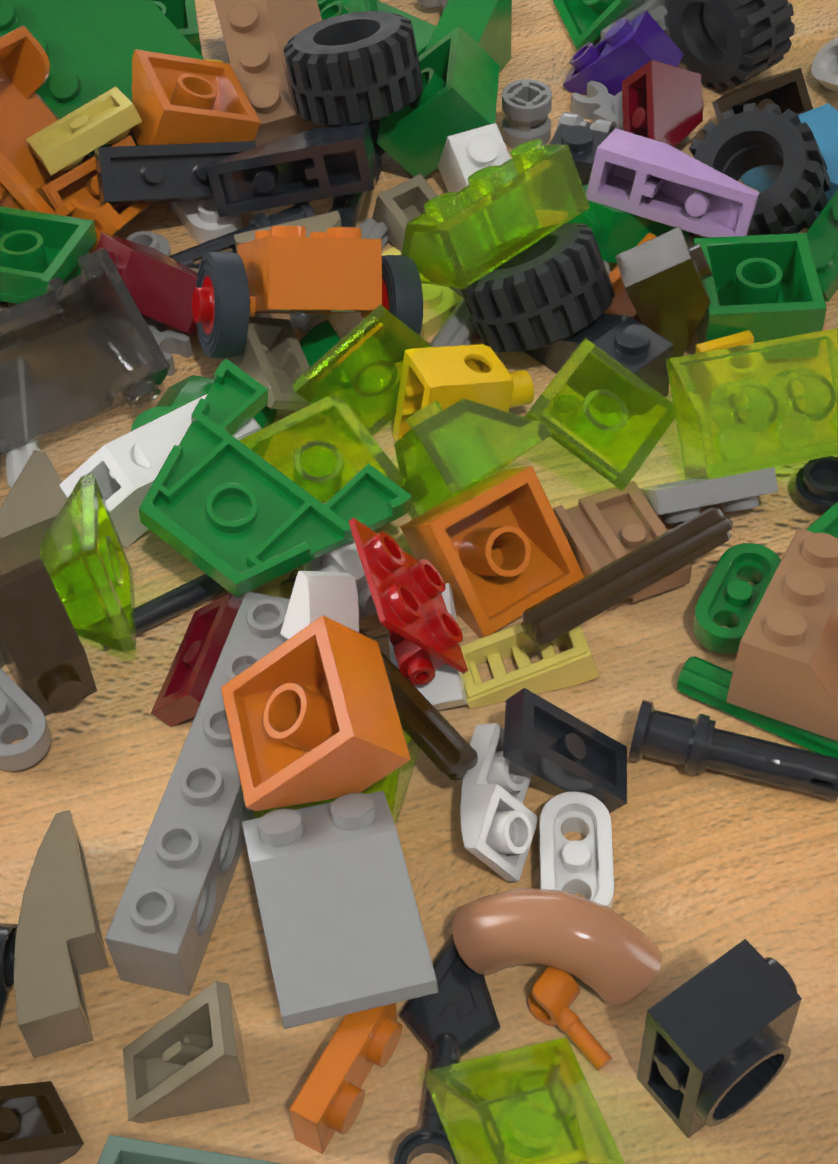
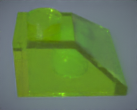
[291,305,433,441]
[524,338,681,491]
[394,399,552,519]
[40,473,136,653]
[424,1037,625,1164]

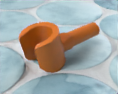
[528,966,612,1071]

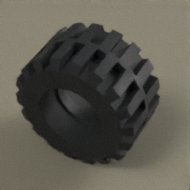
[664,0,795,91]
[283,11,423,125]
[689,103,830,236]
[458,223,615,353]

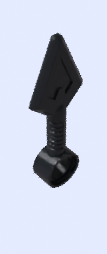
[394,933,500,1164]

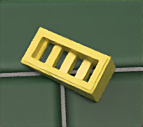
[460,623,600,709]

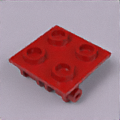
[348,517,468,685]

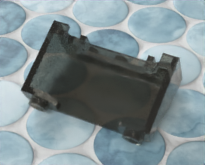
[0,248,170,459]

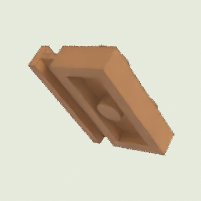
[553,481,692,612]

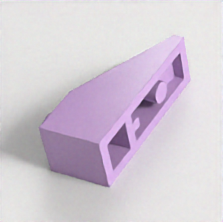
[585,128,759,238]

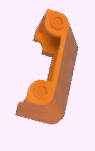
[0,25,152,257]

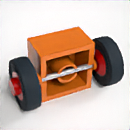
[192,226,423,358]

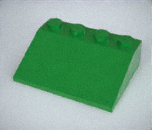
[0,0,205,157]

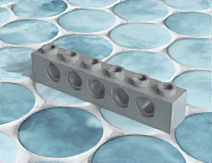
[105,592,290,996]

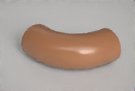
[452,887,662,1006]

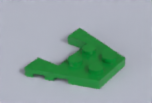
[139,358,412,597]

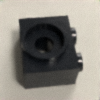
[637,939,802,1138]

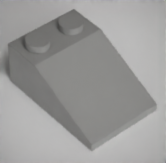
[242,791,439,1029]

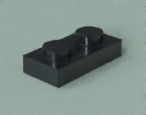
[503,688,627,814]

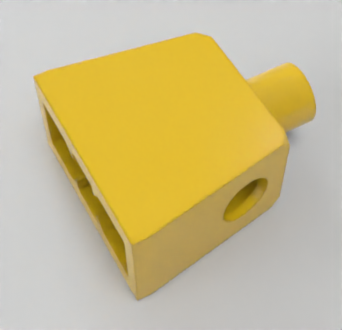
[392,344,534,471]

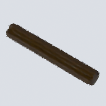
[521,508,733,645]

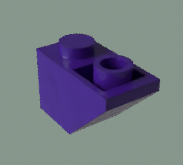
[563,10,683,96]

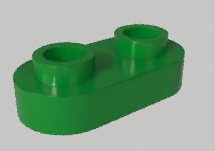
[693,543,781,654]

